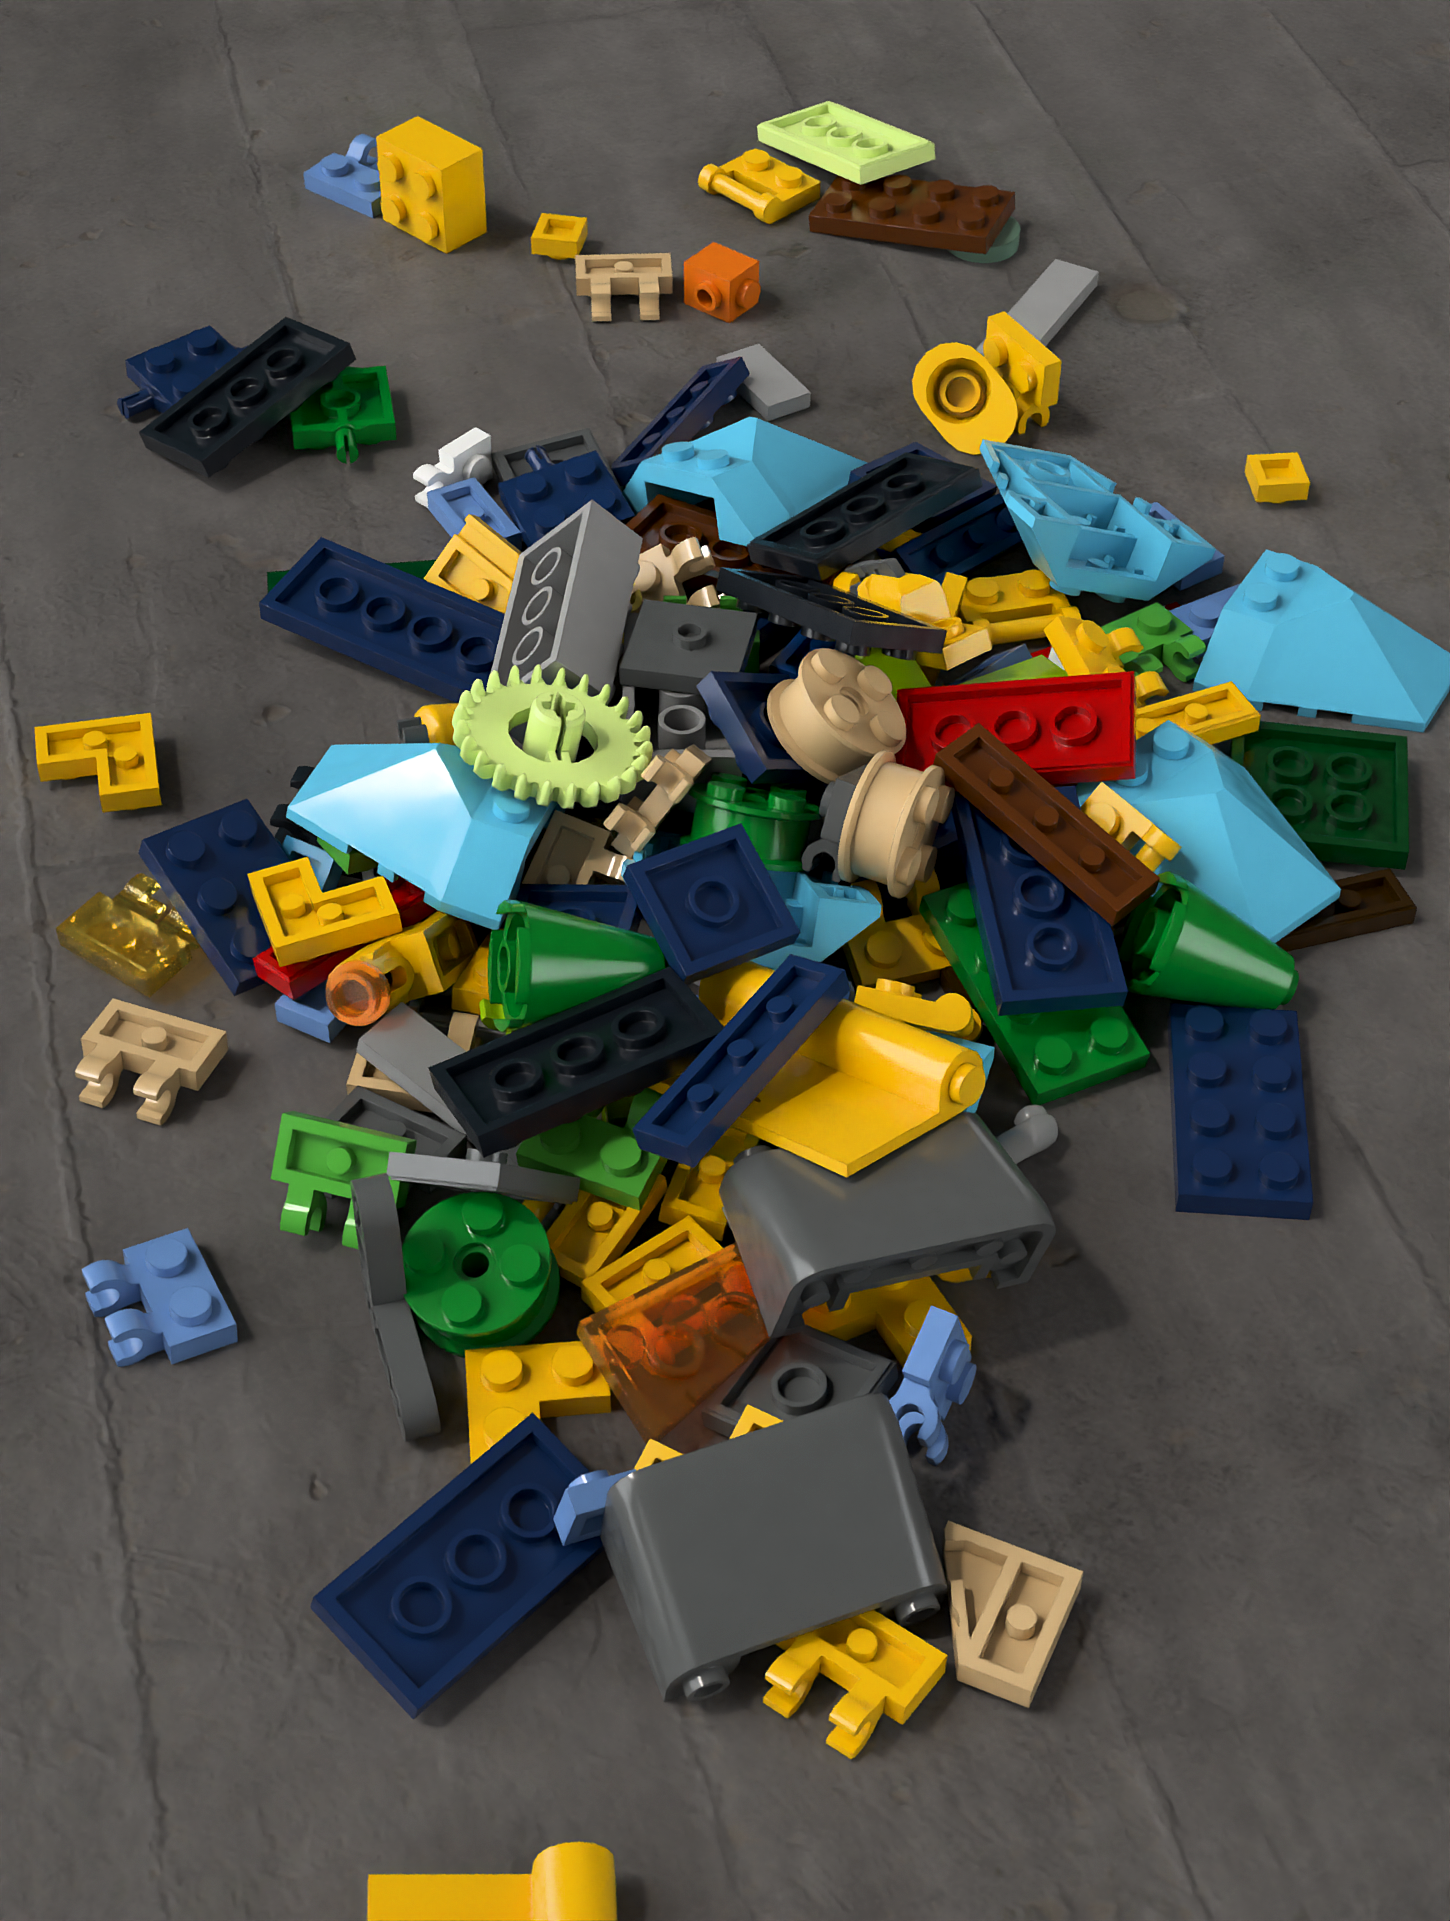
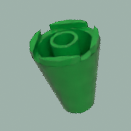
[1118,871,1299,1009]
[488,900,670,1033]

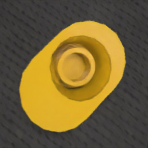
[912,342,1018,455]

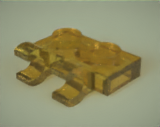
[55,873,201,998]

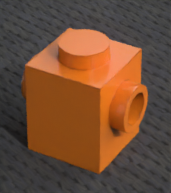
[684,242,761,323]

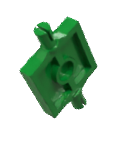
[290,366,397,464]

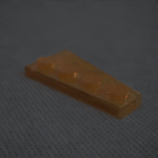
[576,1242,771,1445]

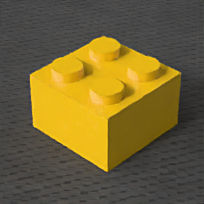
[376,116,487,254]

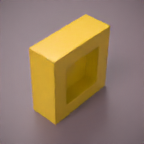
[531,213,588,260]
[1244,452,1310,503]

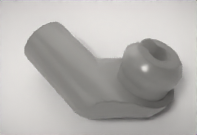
[996,1104,1058,1164]

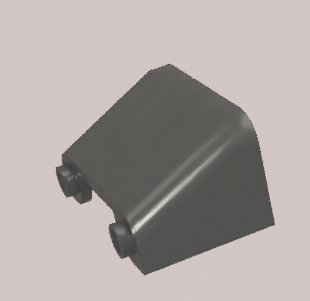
[719,1112,1056,1339]
[600,1393,948,1702]

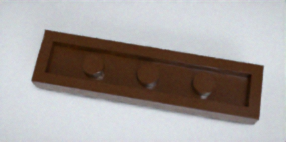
[933,723,1160,926]

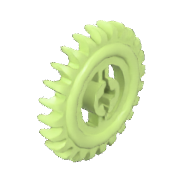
[452,664,653,809]

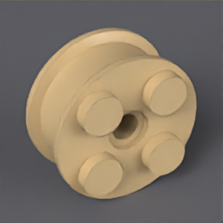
[767,648,906,785]
[838,750,955,899]

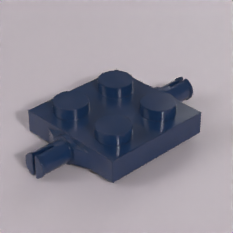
[117,325,249,419]
[498,445,635,548]

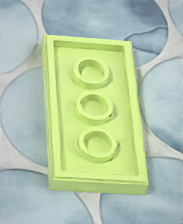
[757,101,935,185]

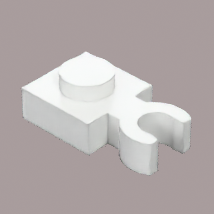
[413,427,493,508]

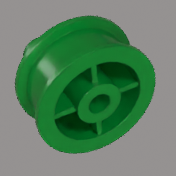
[679,772,821,872]
[402,1192,561,1358]

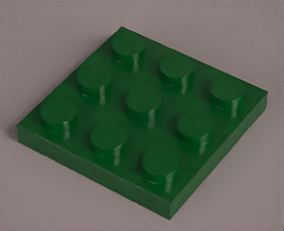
[1230,721,1409,870]

